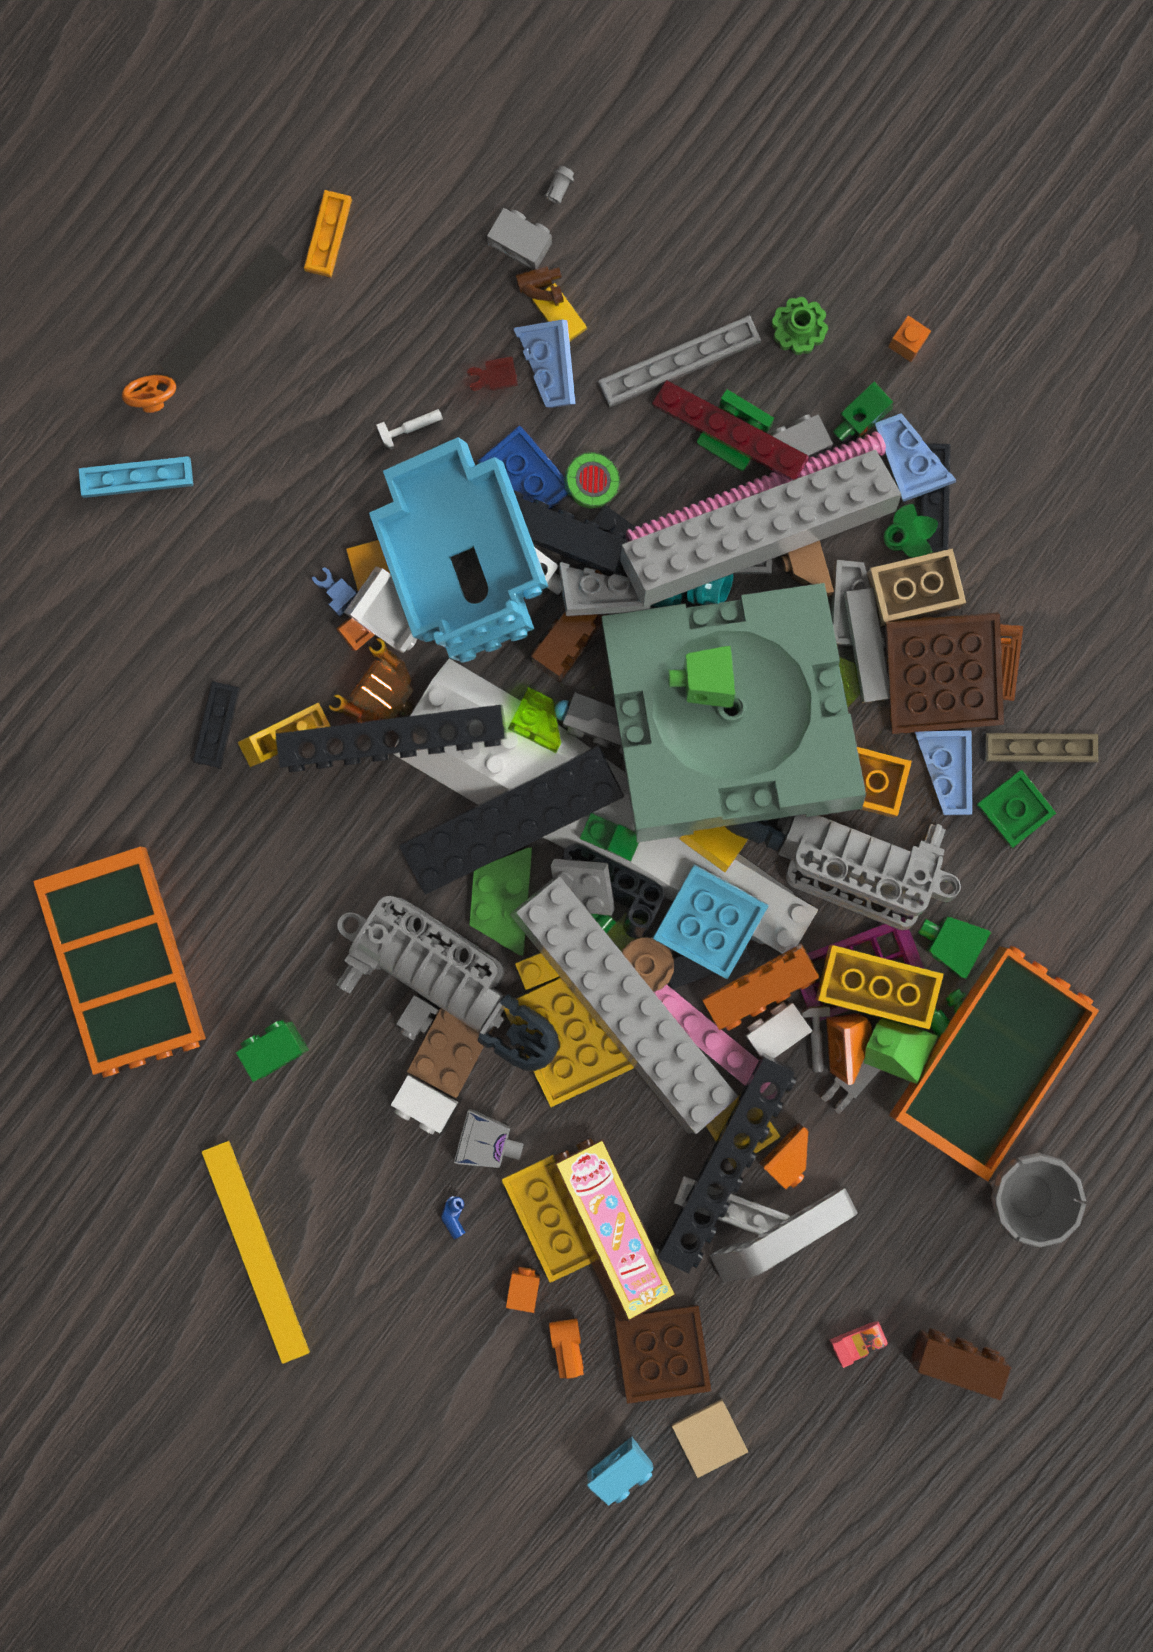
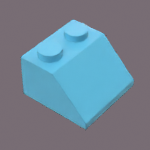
[587,1436,654,1506]

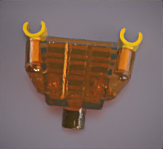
[329,638,416,723]

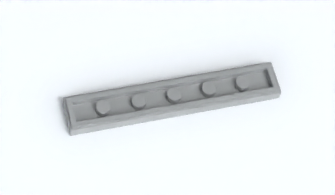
[598,315,761,408]

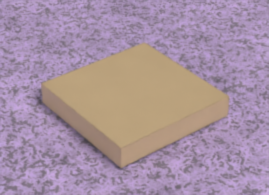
[672,1399,748,1478]

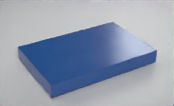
[478,426,568,509]

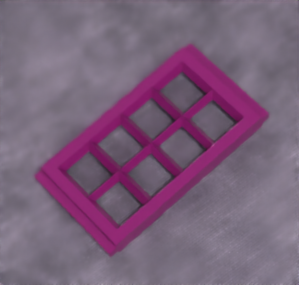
[800,917,924,1021]

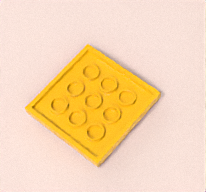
[504,977,634,1107]

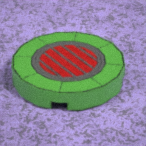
[564,452,620,509]

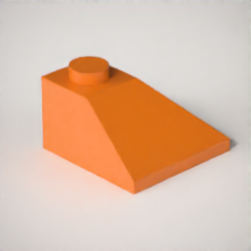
[826,1013,872,1085]
[760,1123,808,1189]

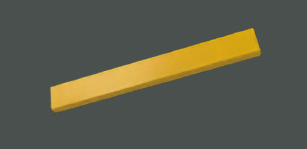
[202,1141,310,1364]

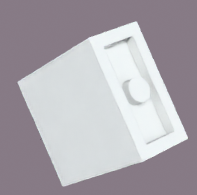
[344,567,417,653]

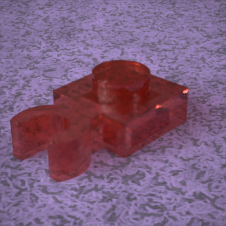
[467,356,518,391]

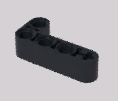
[561,844,664,938]

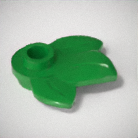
[884,504,938,558]

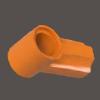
[549,1318,584,1379]

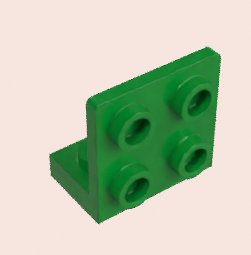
[697,389,774,471]

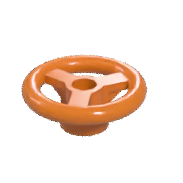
[121,375,176,413]

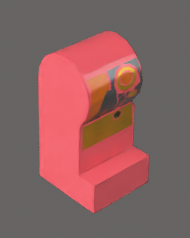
[829,1321,888,1368]

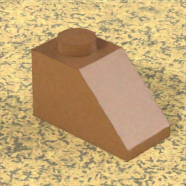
[781,540,834,597]

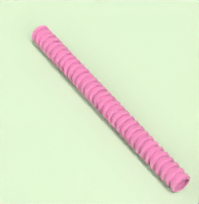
[626,431,886,542]

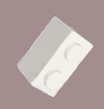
[745,1002,812,1058]
[391,1074,458,1134]

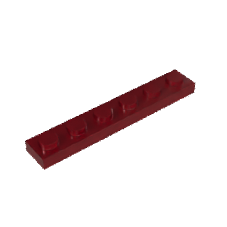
[652,380,809,481]

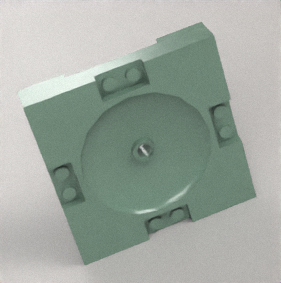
[602,583,866,843]

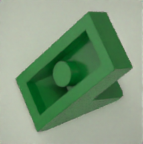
[579,813,639,862]

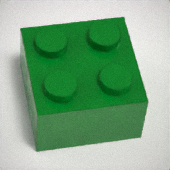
[236,1020,309,1082]

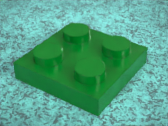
[976,769,1057,848]

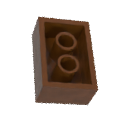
[910,1328,1011,1401]

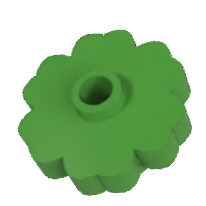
[771,297,828,355]

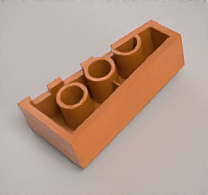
[703,943,819,1031]

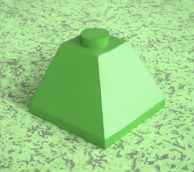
[864,1018,938,1084]

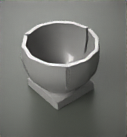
[990,1153,1086,1247]

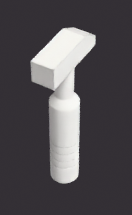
[377,409,443,450]

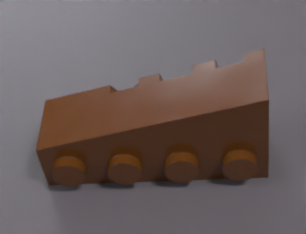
[531,570,609,683]

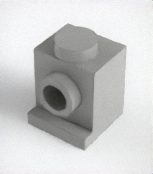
[397,995,440,1040]

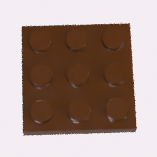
[614,1304,711,1404]

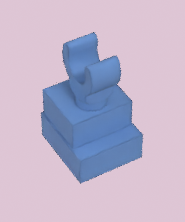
[312,567,357,617]

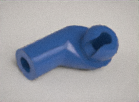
[441,1196,465,1240]

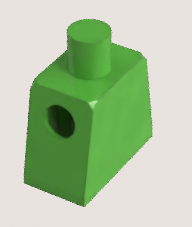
[668,646,735,707]

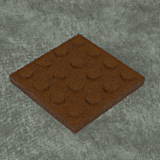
[885,613,1004,734]

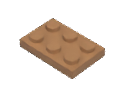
[407,1008,495,1098]

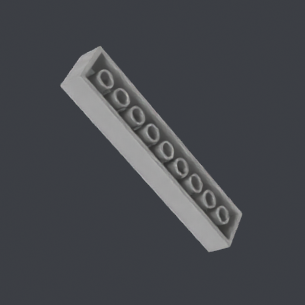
[620,449,901,607]
[510,876,738,1134]

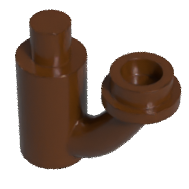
[515,266,564,307]

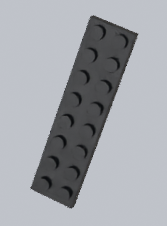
[399,745,624,895]

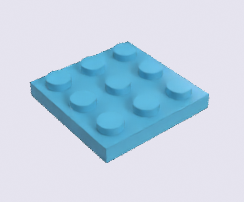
[653,864,769,979]

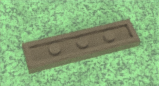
[985,733,1098,763]

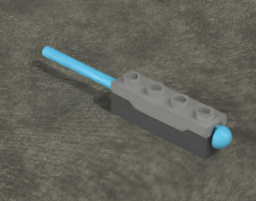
[554,693,623,754]

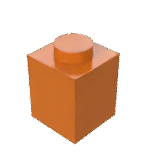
[889,316,931,362]
[506,1267,540,1313]

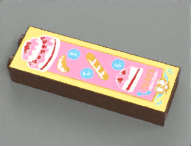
[546,1138,676,1322]

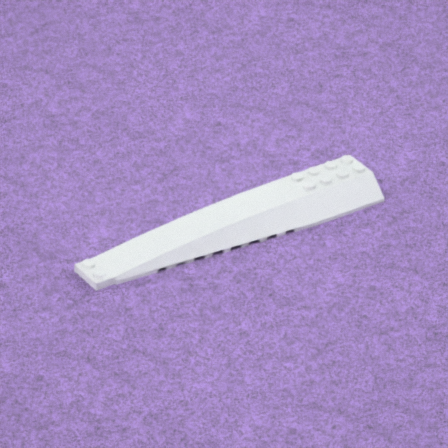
[393,659,818,954]

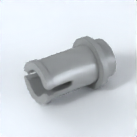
[544,166,574,204]

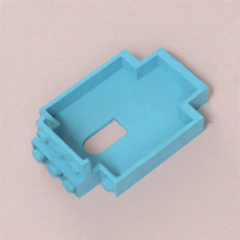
[369,437,548,663]

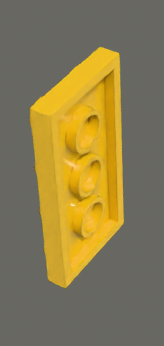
[502,1155,591,1283]

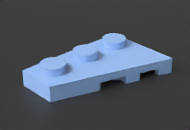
[513,320,575,408]
[875,413,956,502]
[915,731,972,815]

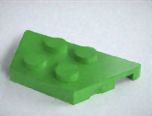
[470,848,532,955]

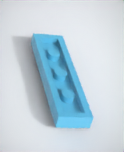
[79,456,193,498]

